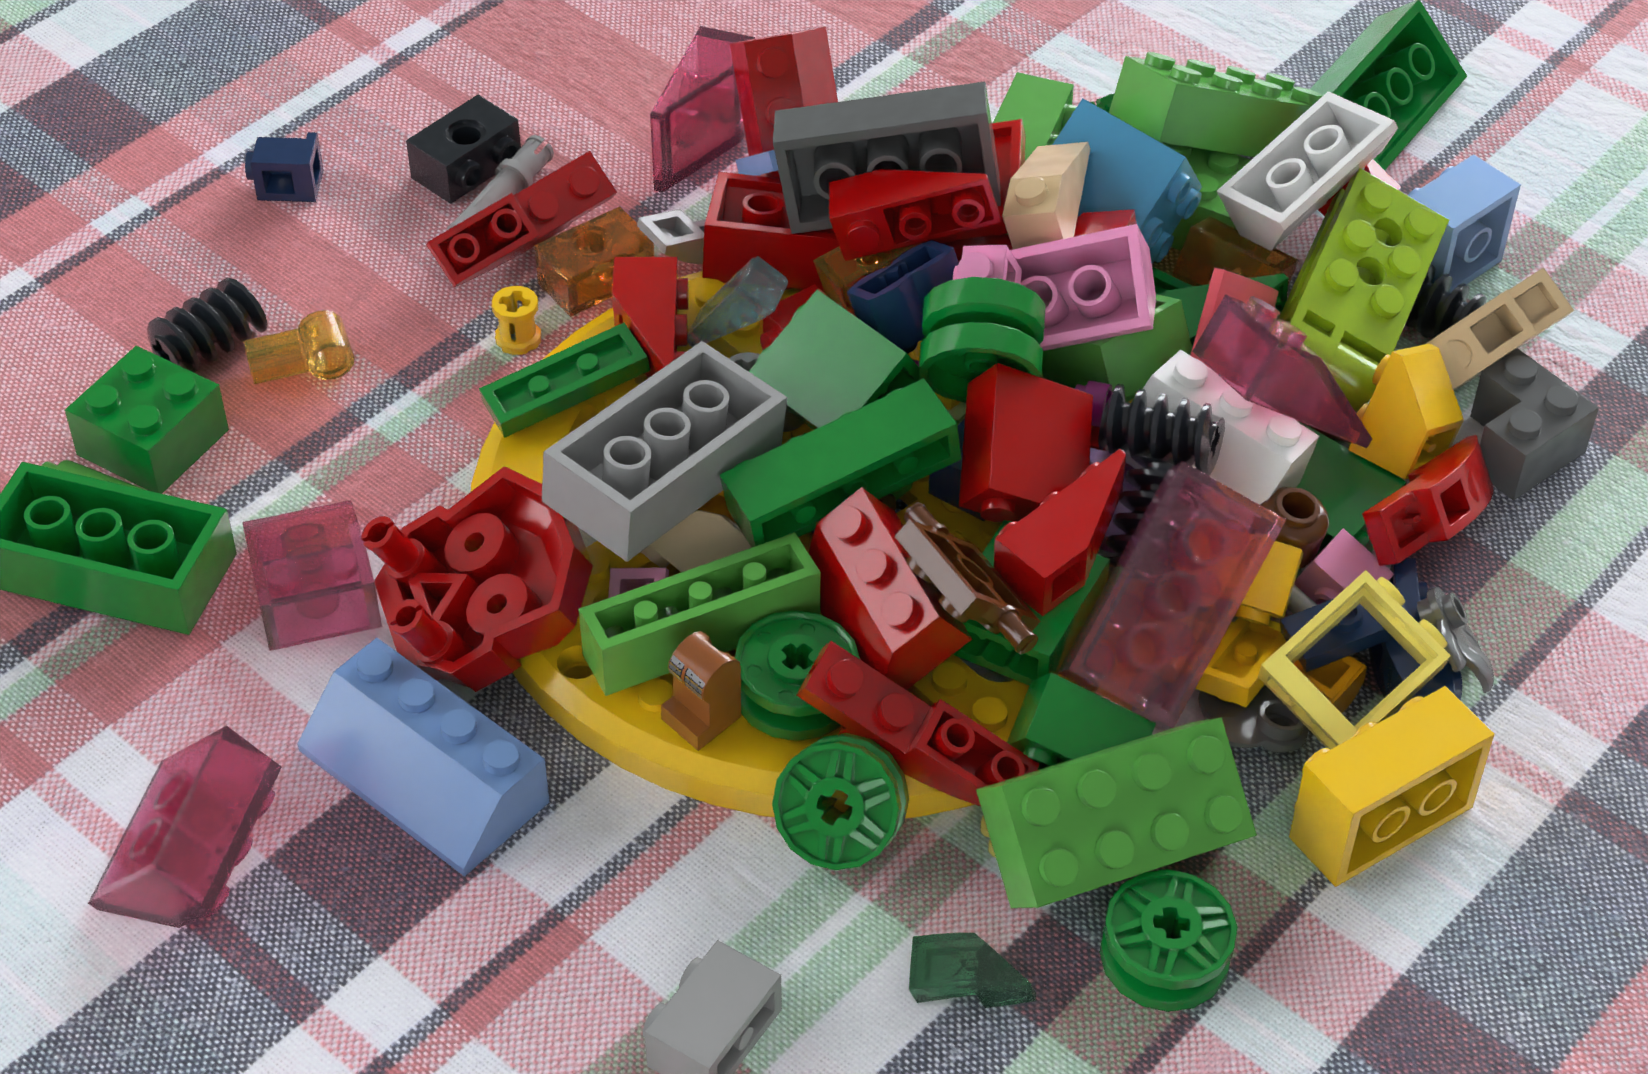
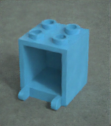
[1052,98,1202,264]

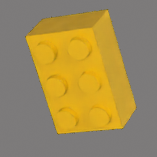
[1289,686,1494,887]

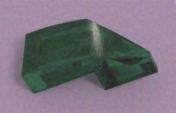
[909,933,1036,1008]

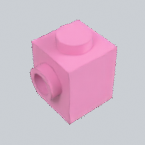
[1294,528,1394,604]

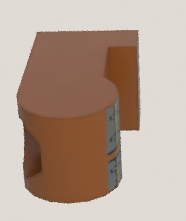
[661,631,741,751]

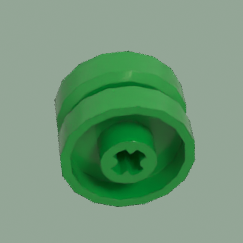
[919,277,1046,403]

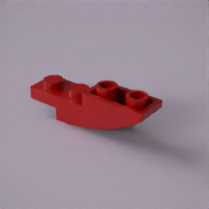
[426,151,617,287]
[1362,435,1494,566]
[796,641,1040,807]

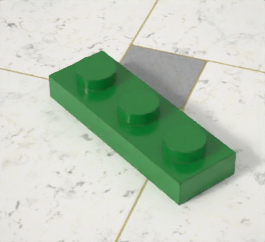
[479,322,651,438]

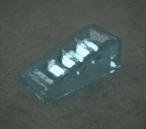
[688,256,788,347]

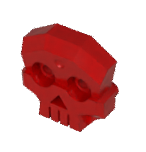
[361,466,593,692]

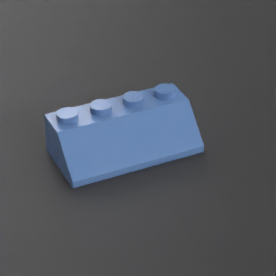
[297,638,550,877]

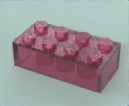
[1057,461,1286,730]

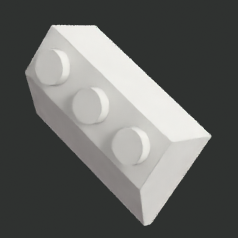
[1217,92,1398,251]
[1106,350,1319,534]

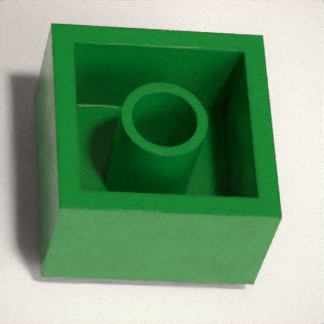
[65,346,229,494]

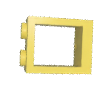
[1258,570,1451,749]

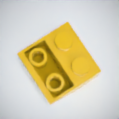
[1348,343,1464,479]

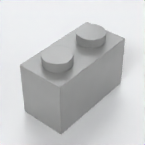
[643,940,782,1074]

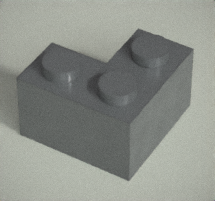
[1470,348,1599,501]

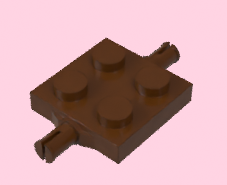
[894,502,1041,654]

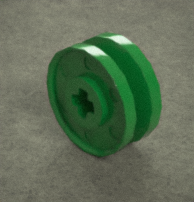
[735,610,860,741]
[772,733,909,870]
[1099,869,1238,1012]

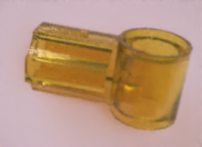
[243,310,355,384]

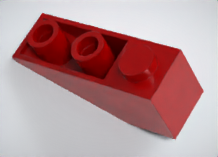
[829,169,1001,261]
[612,257,689,378]
[994,449,1126,616]

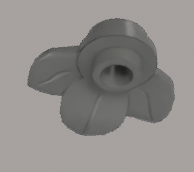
[1417,587,1494,693]
[1198,685,1308,753]

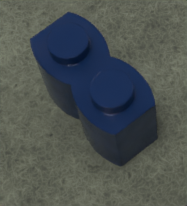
[847,240,959,354]

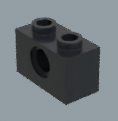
[406,95,521,204]

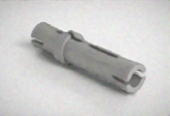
[446,135,554,231]

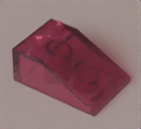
[650,26,755,192]
[1192,294,1372,448]
[242,500,382,651]

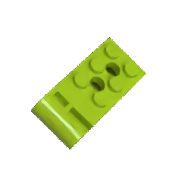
[1263,168,1449,412]

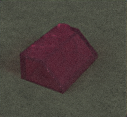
[88,725,282,928]

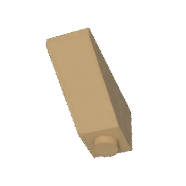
[1002,142,1090,249]

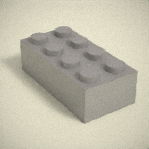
[542,341,787,562]

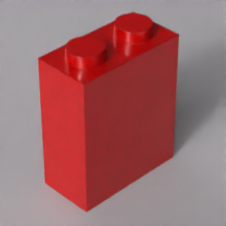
[959,363,1093,522]

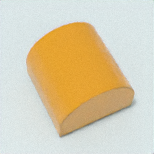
[1294,656,1367,713]

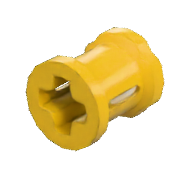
[492,286,541,355]

